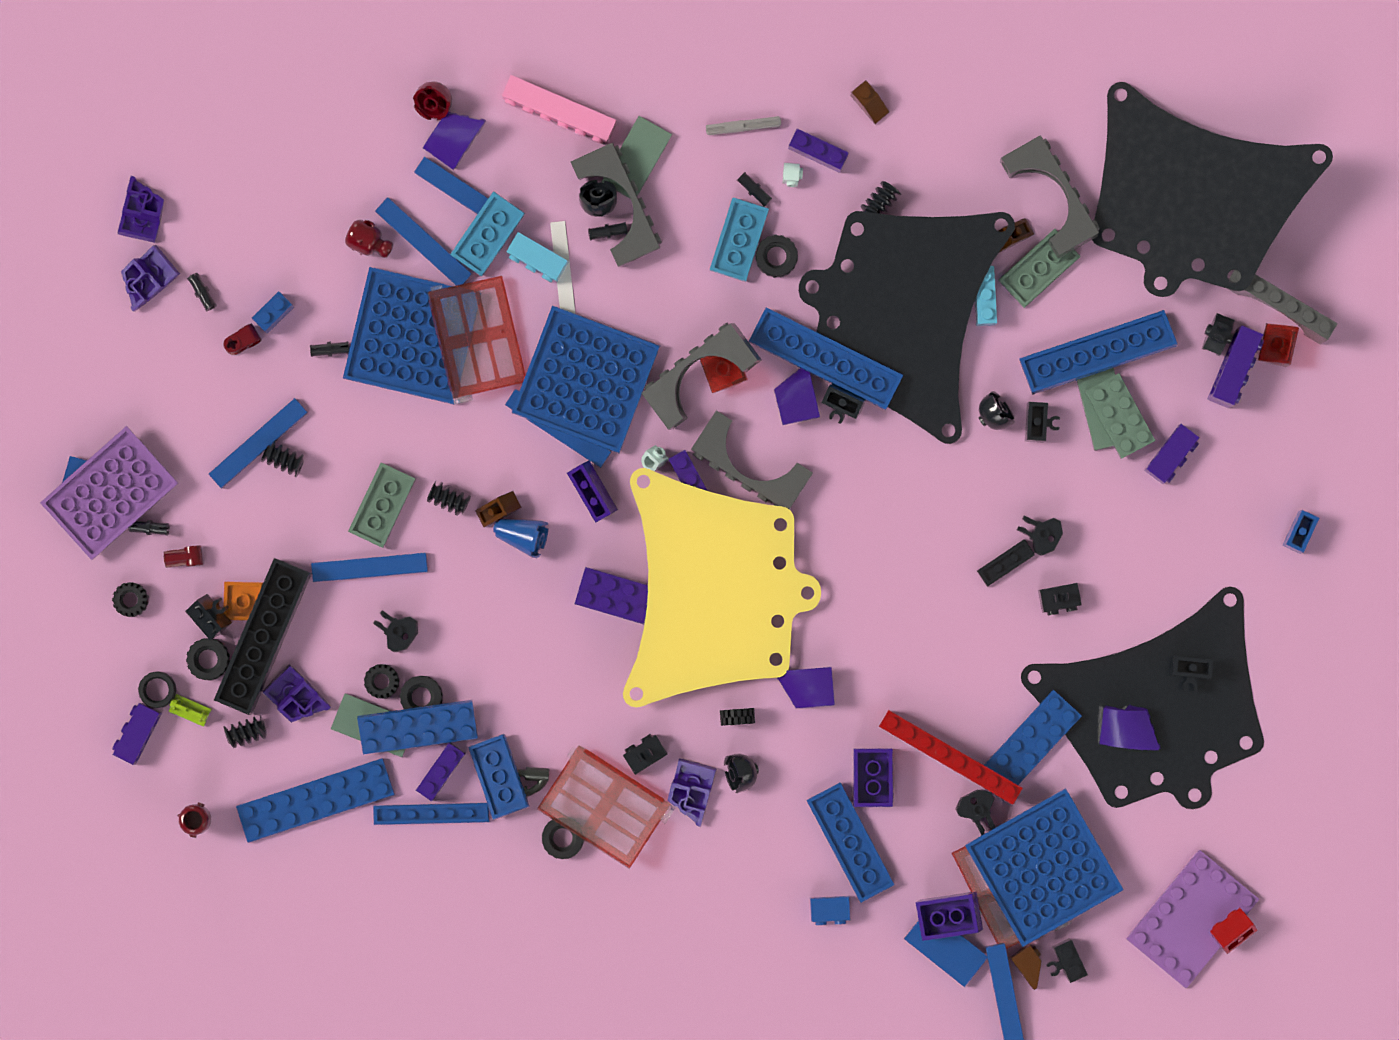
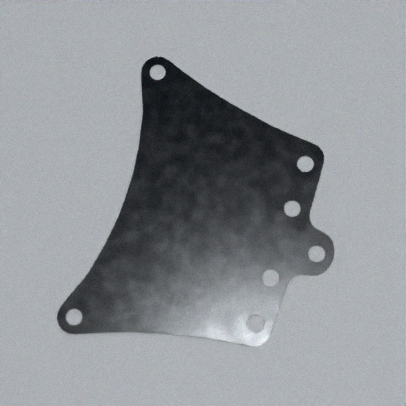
[1092,82,1333,297]
[798,211,1015,444]
[1021,587,1264,809]

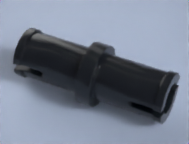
[736,172,772,207]
[588,222,628,241]
[187,273,217,312]
[310,341,349,357]
[129,520,170,536]

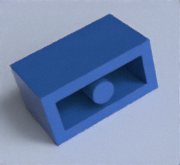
[252,291,294,334]
[1282,510,1319,554]
[810,896,850,925]

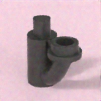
[518,767,549,797]

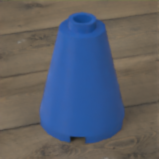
[493,519,549,559]

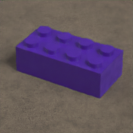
[1207,326,1264,408]
[574,567,648,625]

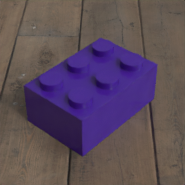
[853,748,893,807]
[915,891,983,941]

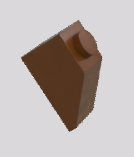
[850,80,889,124]
[998,218,1035,253]
[475,491,522,527]
[1010,944,1042,990]

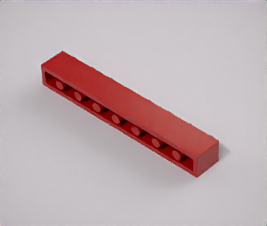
[879,710,1023,805]

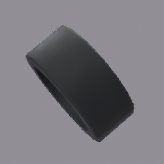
[138,672,177,708]

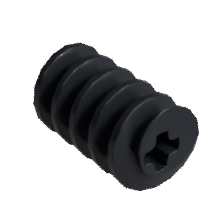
[860,181,901,214]
[261,441,304,477]
[427,481,471,516]
[223,715,267,748]

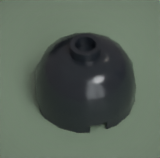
[579,180,617,217]
[978,391,1015,430]
[724,753,759,793]

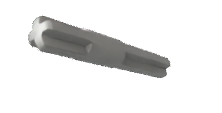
[706,116,781,135]

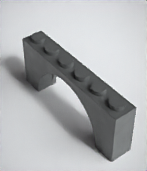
[1000,135,1100,259]
[571,143,662,267]
[1228,270,1338,344]
[642,322,762,430]
[691,410,813,509]

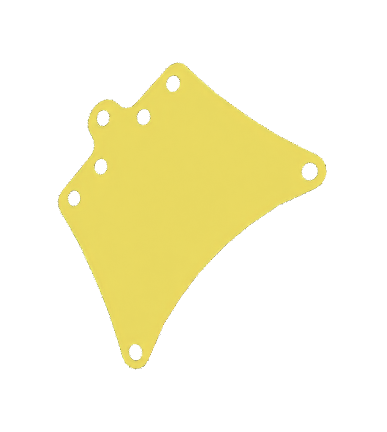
[623,468,821,708]

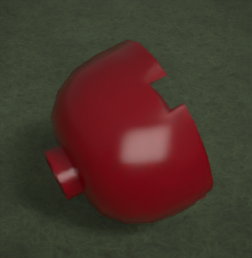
[413,81,452,120]

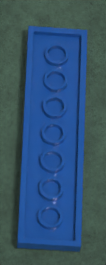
[749,307,903,410]
[1019,310,1177,395]
[236,758,395,843]

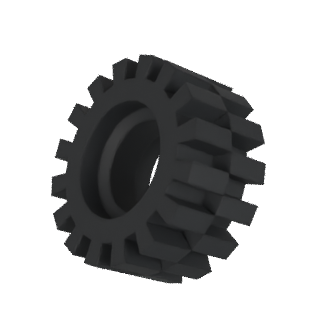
[112,582,149,617]
[364,664,400,699]
[720,708,755,726]

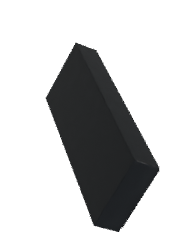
[977,539,1035,587]

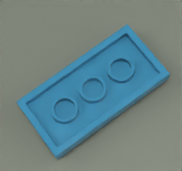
[450,191,525,276]
[709,198,769,282]

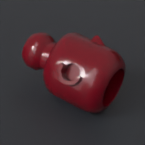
[345,220,393,258]
[177,802,211,838]

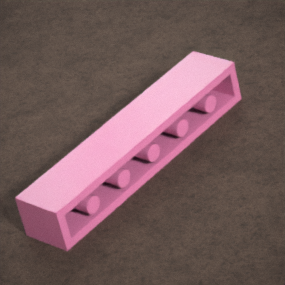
[502,75,617,144]

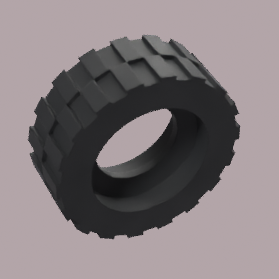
[756,234,798,278]
[186,638,230,680]
[400,676,443,709]
[542,817,584,859]

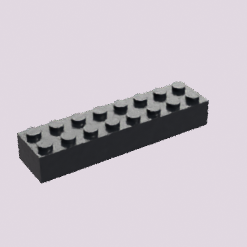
[214,558,312,715]

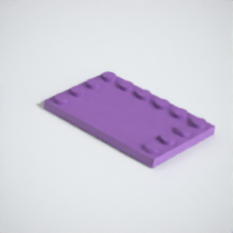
[40,426,179,560]
[1126,850,1259,988]

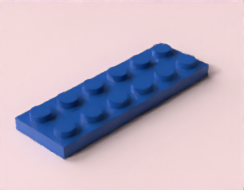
[984,690,1081,801]
[357,700,478,755]
[806,782,894,903]

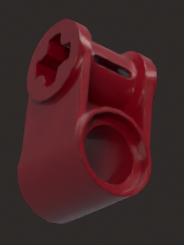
[223,323,262,355]

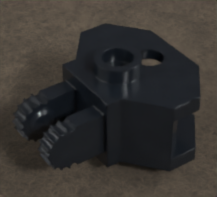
[1202,313,1235,356]
[1017,516,1063,556]
[373,610,418,652]
[955,789,996,836]

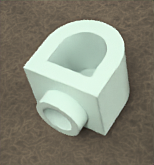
[782,163,803,187]
[641,445,668,471]

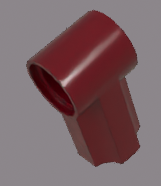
[163,545,203,568]

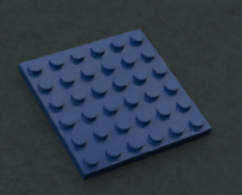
[343,267,481,405]
[511,306,660,453]
[965,788,1124,947]

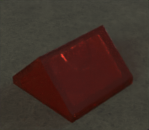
[1258,323,1299,367]
[700,356,748,394]

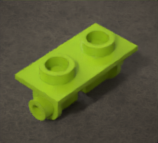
[168,694,211,727]

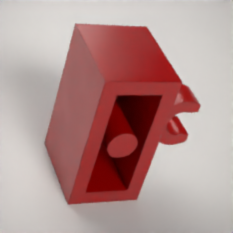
[1210,908,1258,954]

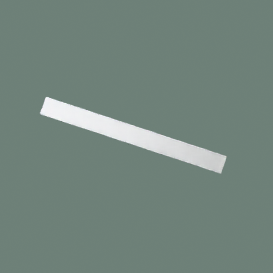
[550,221,575,314]

